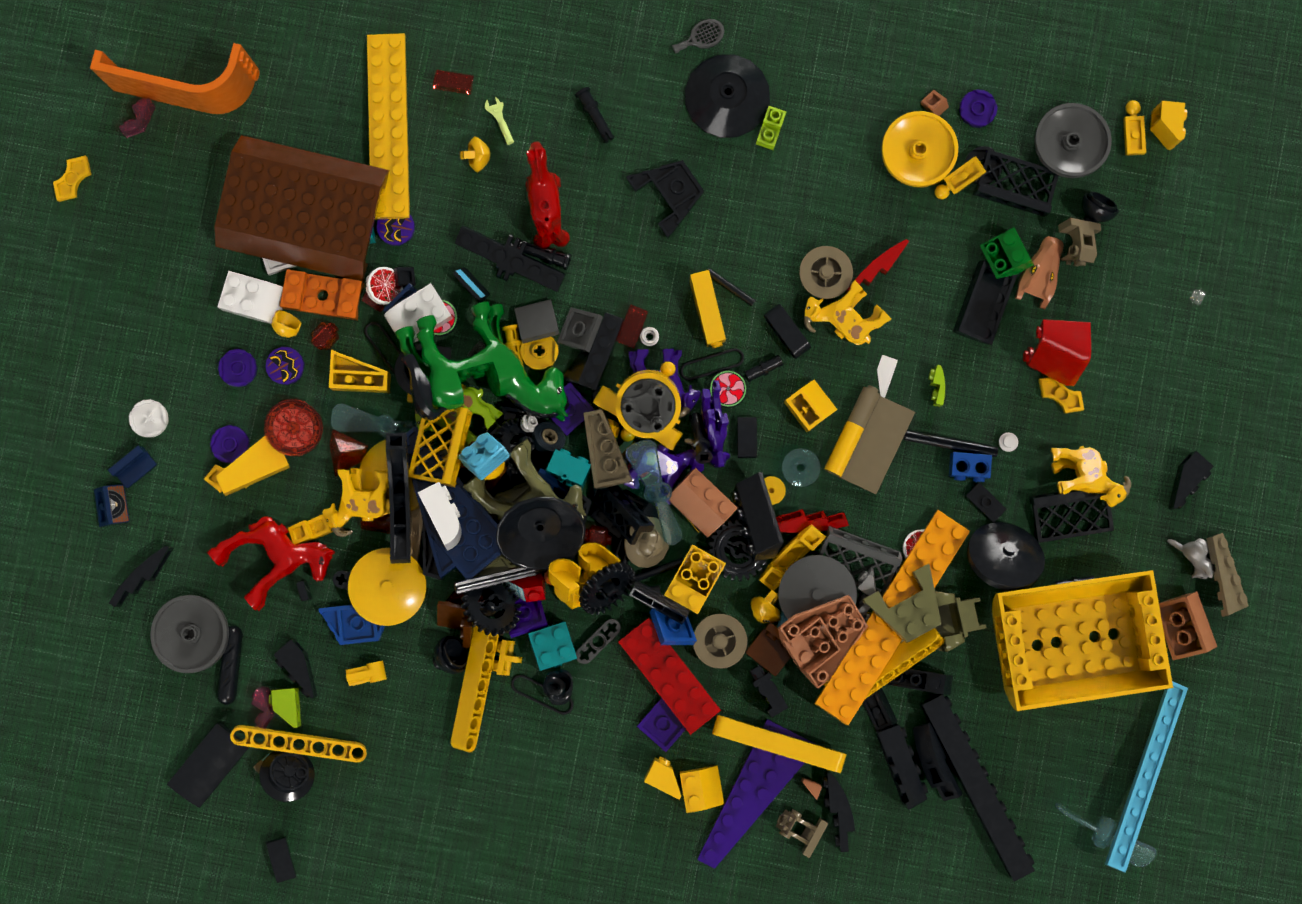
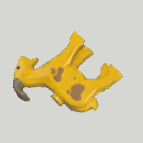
[804,280,891,345]
[1051,446,1131,507]
[322,468,390,537]

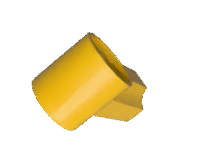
[346,660,387,686]

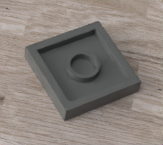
[514,299,560,344]
[557,307,603,352]

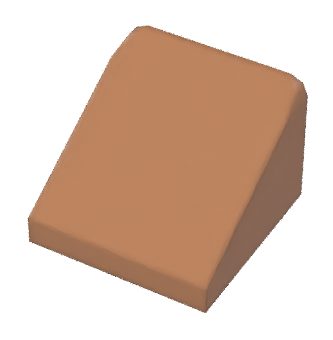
[920,90,949,116]
[801,777,822,800]

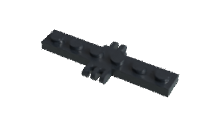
[455,225,566,292]

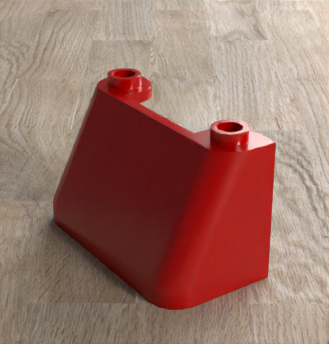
[1023,319,1091,386]

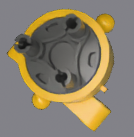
[593,361,683,450]

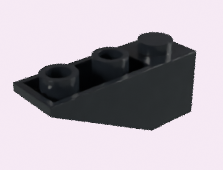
[1168,451,1214,510]
[274,639,317,699]
[888,669,953,695]

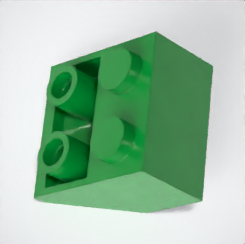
[980,227,1034,279]

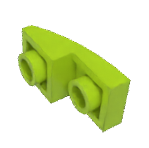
[756,106,786,150]
[928,365,945,407]

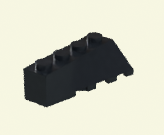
[564,313,624,392]
[875,724,928,810]

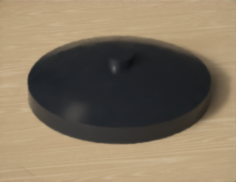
[967,522,1045,591]

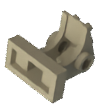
[1058,218,1101,267]
[776,809,828,858]

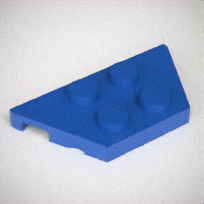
[319,605,385,645]

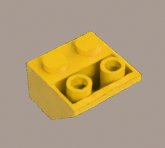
[1150,101,1187,150]
[784,380,838,432]

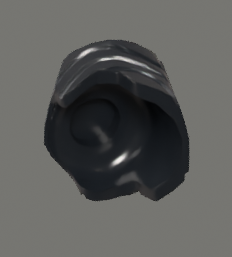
[543,669,573,705]

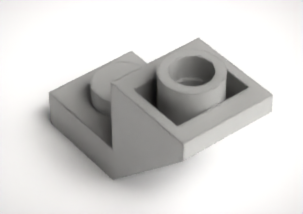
[857,567,876,615]

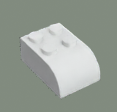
[218,271,283,324]
[384,283,453,343]
[418,482,462,551]

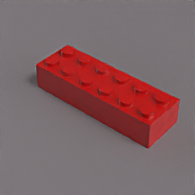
[618,618,721,735]

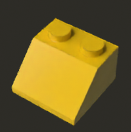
[644,756,681,800]
[680,765,724,813]

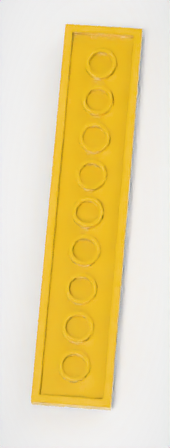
[367,33,410,220]

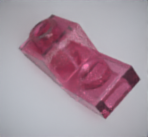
[119,99,156,138]
[251,686,274,728]

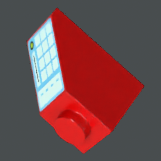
[505,573,546,602]

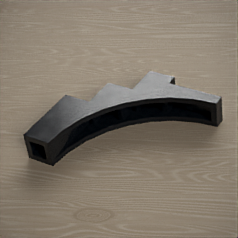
[386,433,412,564]

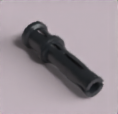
[575,87,615,143]
[518,240,572,270]
[689,412,713,464]

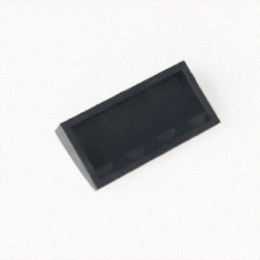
[953,260,1017,345]
[167,722,250,808]

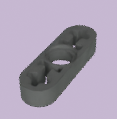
[576,619,621,664]

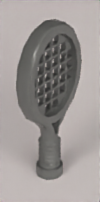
[672,19,725,54]

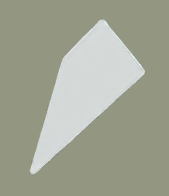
[877,355,898,398]

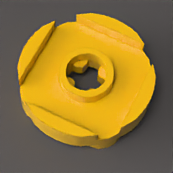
[520,337,559,371]

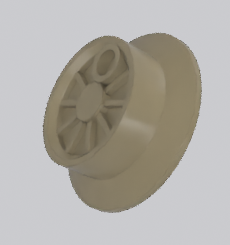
[799,246,853,299]
[693,614,747,669]

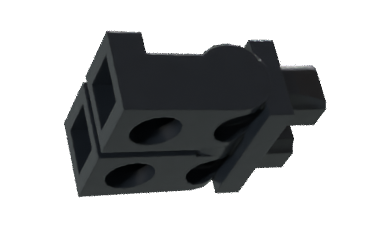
[750,665,789,718]

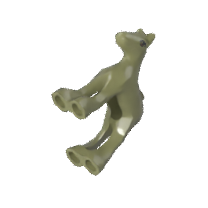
[463,438,586,522]

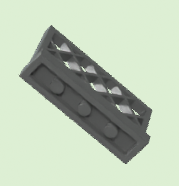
[818,526,902,596]

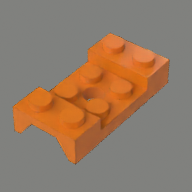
[280,269,364,321]

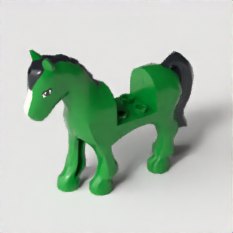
[395,302,570,422]

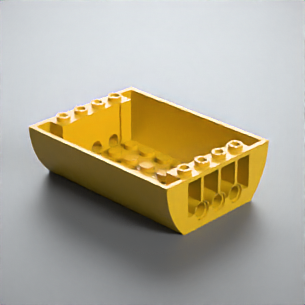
[992,570,1173,711]

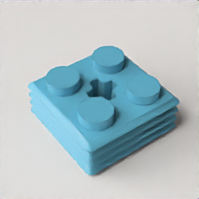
[458,432,510,480]

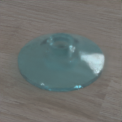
[782,448,820,487]

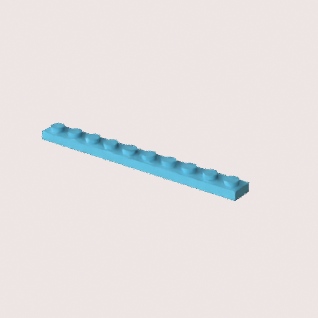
[1105,681,1188,873]

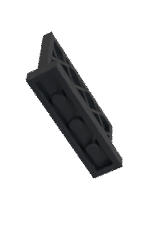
[973,149,1059,217]
[1029,490,1114,543]

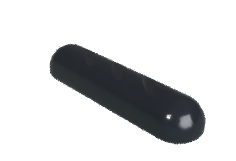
[217,625,243,705]

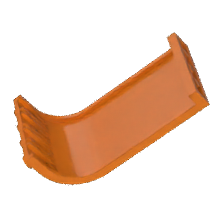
[90,43,260,114]

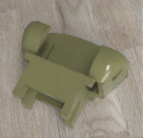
[935,591,987,652]

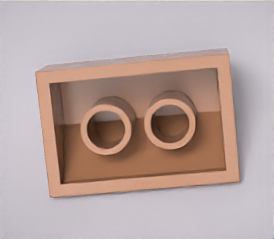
[666,468,737,538]
[1159,592,1217,660]

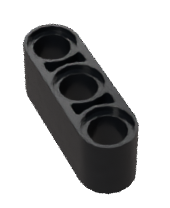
[763,304,811,359]

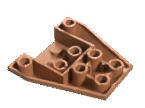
[778,595,868,689]

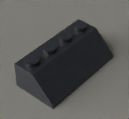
[731,472,783,562]

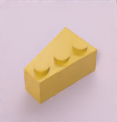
[329,350,391,393]

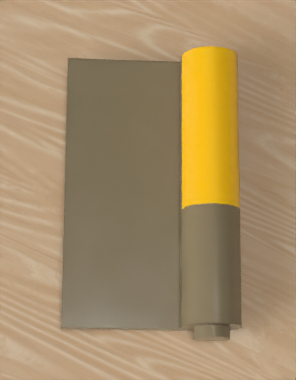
[824,385,915,495]

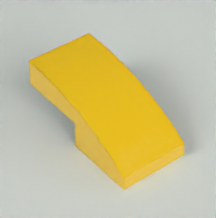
[288,514,333,545]

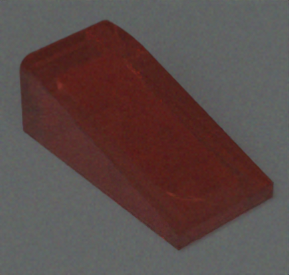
[617,305,648,348]

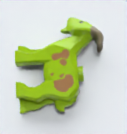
[415,387,503,447]

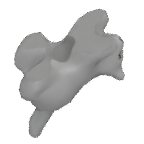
[1167,538,1215,579]

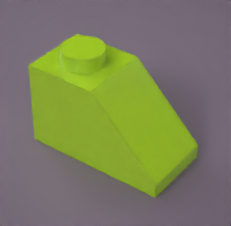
[269,687,301,728]

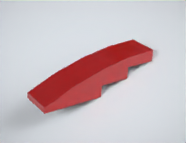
[845,239,909,294]
[776,509,849,533]

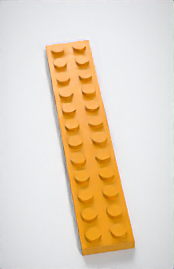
[814,510,970,726]

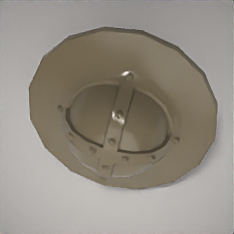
[624,516,670,568]

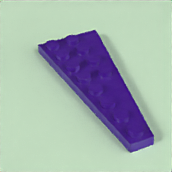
[697,719,817,869]

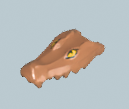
[1015,236,1064,310]

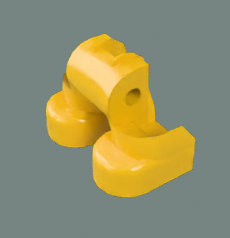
[548,543,621,610]

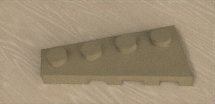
[583,409,633,489]
[1206,533,1249,617]

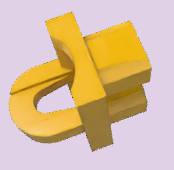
[492,640,522,676]

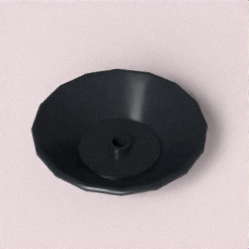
[685,54,770,138]
[496,497,586,570]

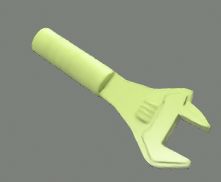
[485,97,514,145]

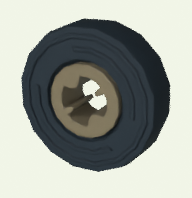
[531,421,565,456]

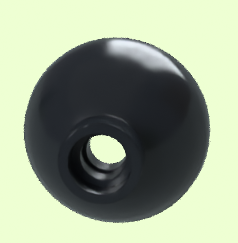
[1082,191,1119,223]
[433,636,468,674]

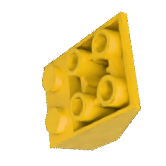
[664,544,726,614]

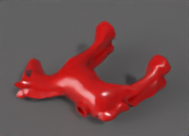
[525,142,570,249]
[207,516,335,611]

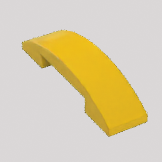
[759,524,826,591]

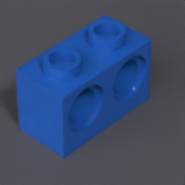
[949,452,992,482]

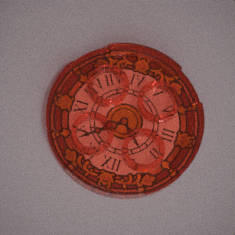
[264,399,323,456]

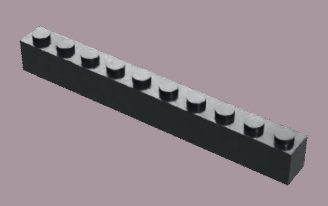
[920,694,1035,882]

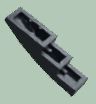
[109,546,174,607]

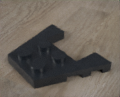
[626,160,704,239]

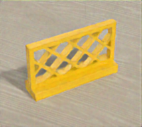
[409,407,473,488]

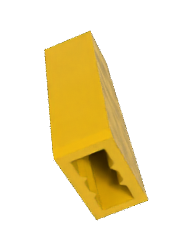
[689,270,726,348]
[215,432,290,496]

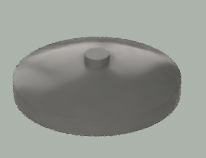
[1034,103,1112,178]
[778,555,857,619]
[150,595,229,673]

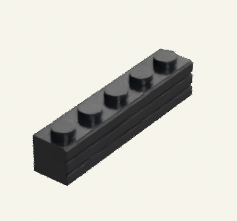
[629,581,690,625]

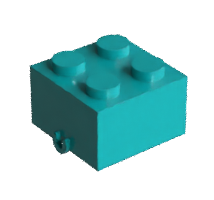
[546,449,591,490]
[528,622,577,671]

